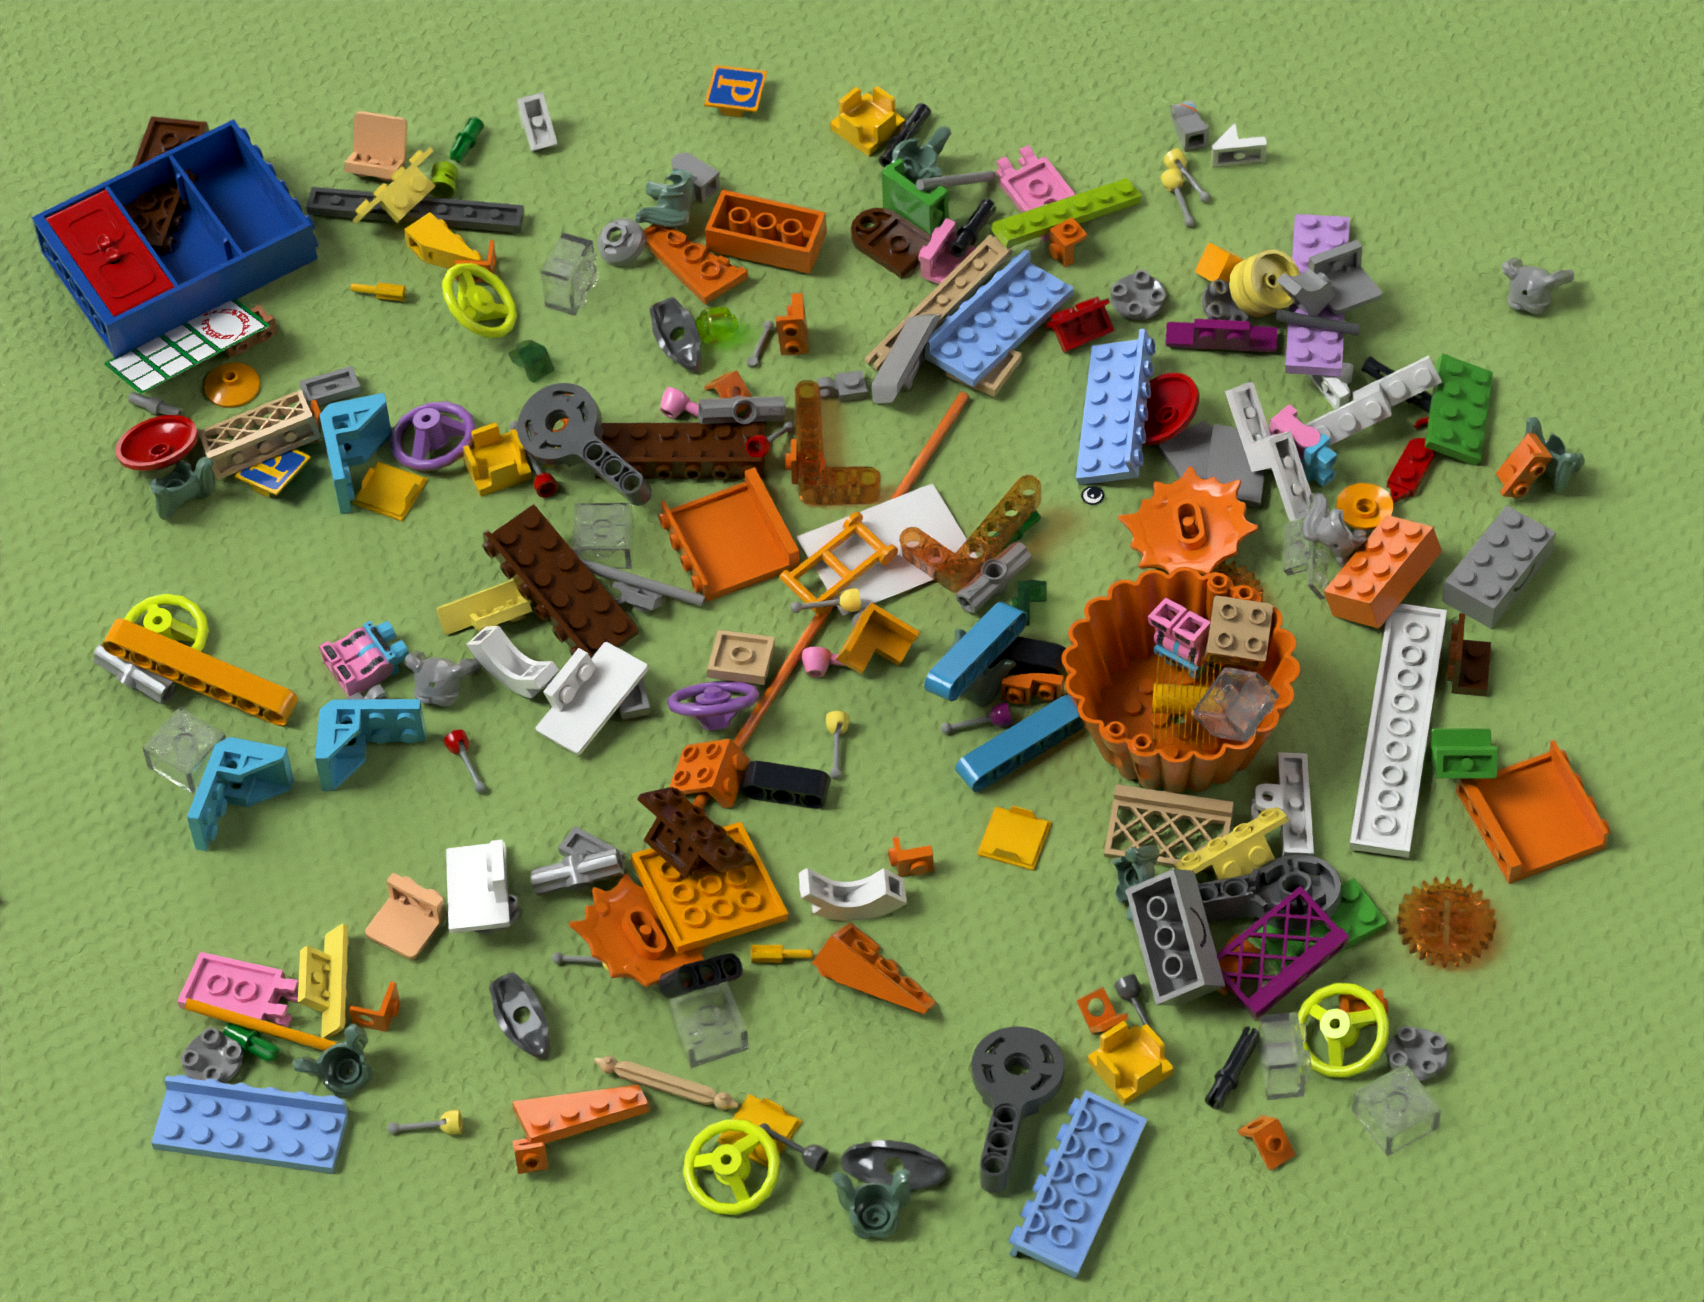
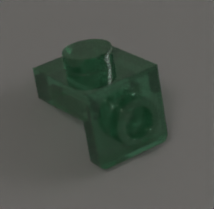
[508,340,554,383]
[1012,580,1047,626]

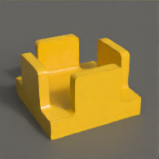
[830,86,906,156]
[462,422,533,497]
[1087,1021,1174,1105]

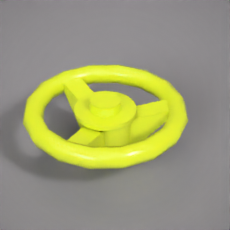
[442,263,517,338]
[124,594,209,651]
[1293,983,1390,1078]
[683,1119,781,1215]

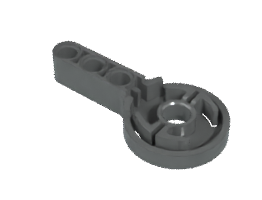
[517,383,652,506]
[1198,854,1342,931]
[972,1026,1064,1193]

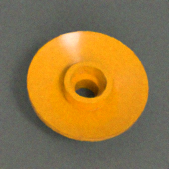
[204,362,260,408]
[1336,483,1393,530]

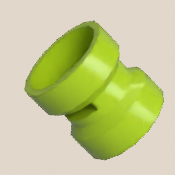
[430,161,459,199]

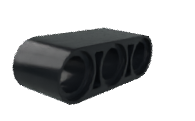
[988,636,1066,676]
[741,761,831,809]
[658,953,743,999]

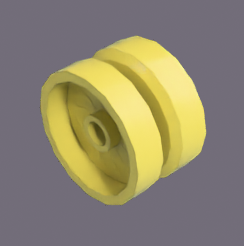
[1229,249,1300,318]

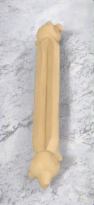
[594,1056,738,1110]

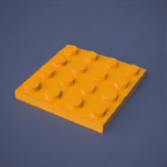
[630,822,789,954]

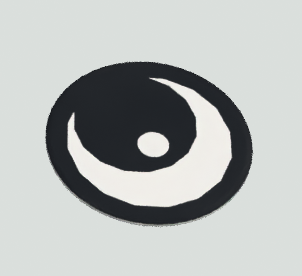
[1081,486,1104,505]

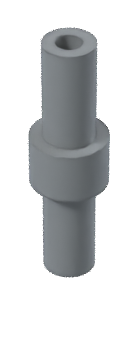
[128,392,182,416]

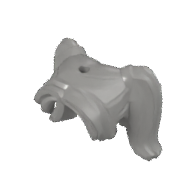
[1502,257,1575,314]
[1302,493,1371,568]
[405,650,481,707]

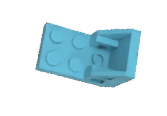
[320,393,392,514]
[315,699,426,791]
[187,737,294,851]

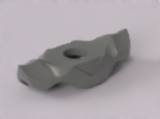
[650,297,702,374]
[489,972,550,1060]
[841,1140,948,1189]

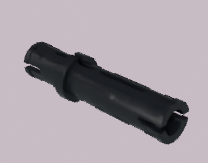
[879,103,931,168]
[948,199,996,258]
[1361,356,1432,413]
[1205,1026,1262,1110]

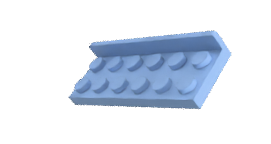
[924,249,1074,387]
[1076,329,1156,485]
[151,1075,349,1174]
[1008,1090,1147,1278]

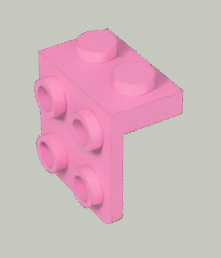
[918,218,976,284]

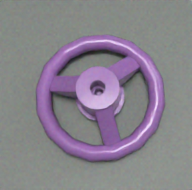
[389,401,477,471]
[667,681,760,730]

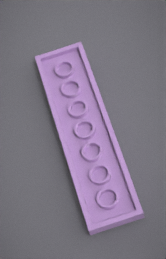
[1285,214,1350,377]

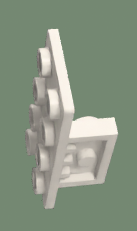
[535,642,649,755]
[446,839,510,933]

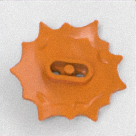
[1117,466,1258,575]
[569,873,713,987]

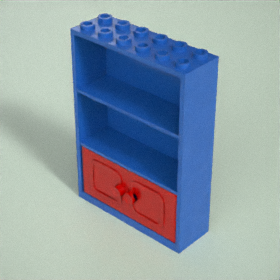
[31,119,319,358]

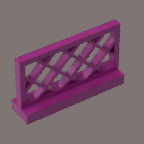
[1217,886,1349,1021]

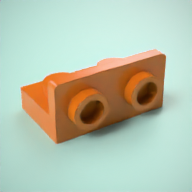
[776,293,808,355]
[1496,433,1553,498]

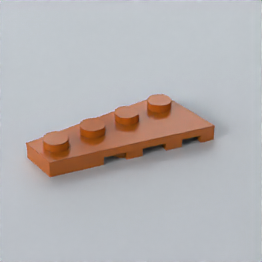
[644,224,748,305]
[512,1085,649,1144]

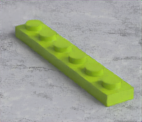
[991,178,1142,248]

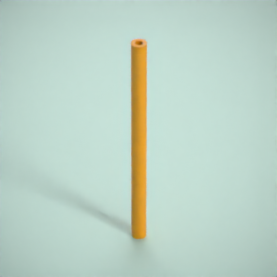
[184,998,338,1051]

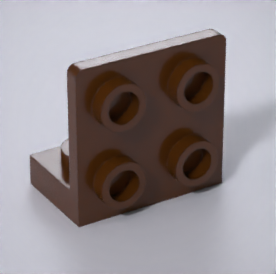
[1447,613,1491,697]

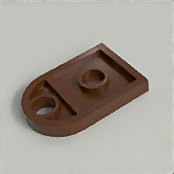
[851,208,932,279]

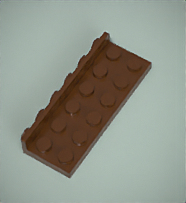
[122,116,210,256]
[595,422,766,480]
[482,504,639,658]

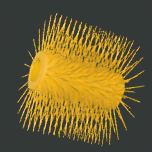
[1152,655,1222,747]

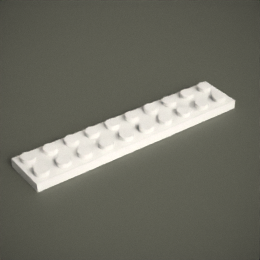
[1349,604,1447,858]

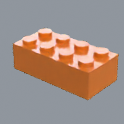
[705,189,827,274]
[1323,515,1442,628]

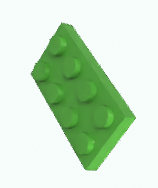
[1425,353,1493,466]
[1253,878,1387,973]

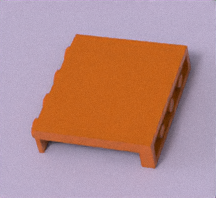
[658,467,800,602]
[1456,740,1610,884]

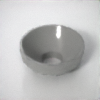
[597,218,646,267]

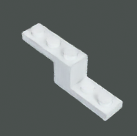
[1304,356,1442,446]
[1225,381,1314,522]

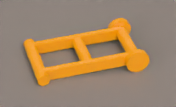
[779,511,898,616]

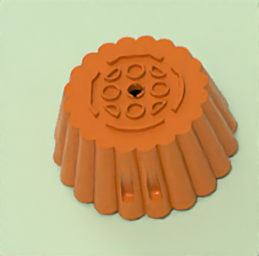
[1061,567,1300,793]

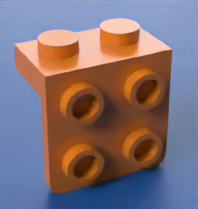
[669,739,750,808]

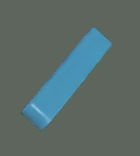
[924,602,1027,702]
[955,695,1085,792]

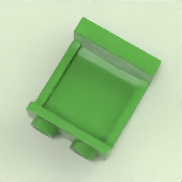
[881,158,949,236]
[1431,728,1498,778]

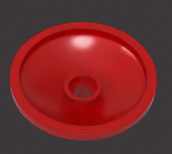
[1142,373,1200,445]
[115,415,198,472]

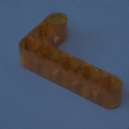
[795,380,881,505]
[899,475,1042,593]

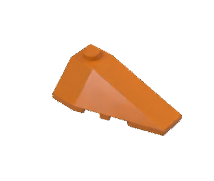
[812,922,936,1014]

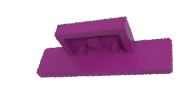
[1165,318,1278,352]

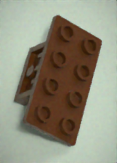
[637,787,754,877]

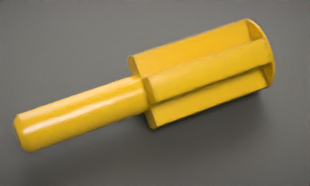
[350,282,407,302]
[750,944,813,963]

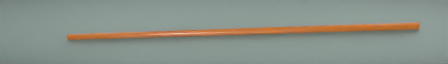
[692,391,969,810]

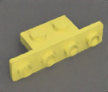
[352,147,436,224]
[436,579,533,635]
[1175,807,1289,880]
[298,924,349,1039]

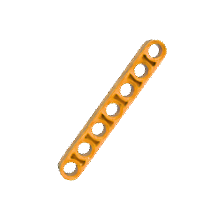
[102,618,298,726]

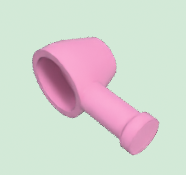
[660,387,699,419]
[802,647,846,678]

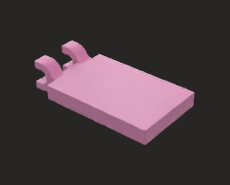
[996,145,1080,241]
[177,952,299,1027]

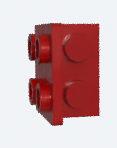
[1045,296,1115,352]

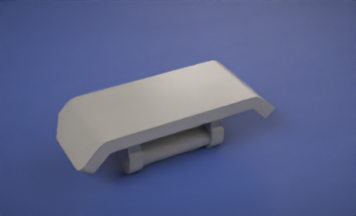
[871,313,942,403]

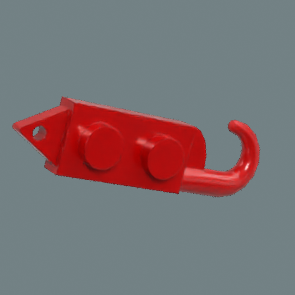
[1386,417,1436,504]

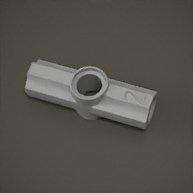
[698,395,785,424]
[956,542,1032,613]
[93,644,176,705]
[531,848,625,896]

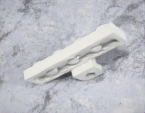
[1251,752,1314,857]

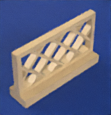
[198,390,322,480]
[1104,784,1234,874]

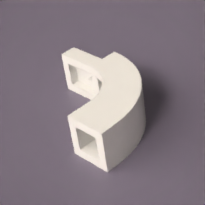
[466,626,559,698]
[799,868,907,921]

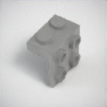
[1308,240,1382,314]

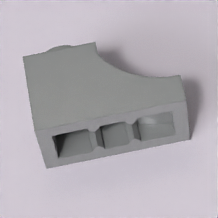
[1277,268,1336,316]

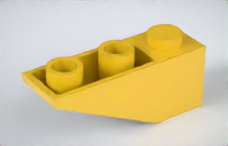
[404,212,483,269]

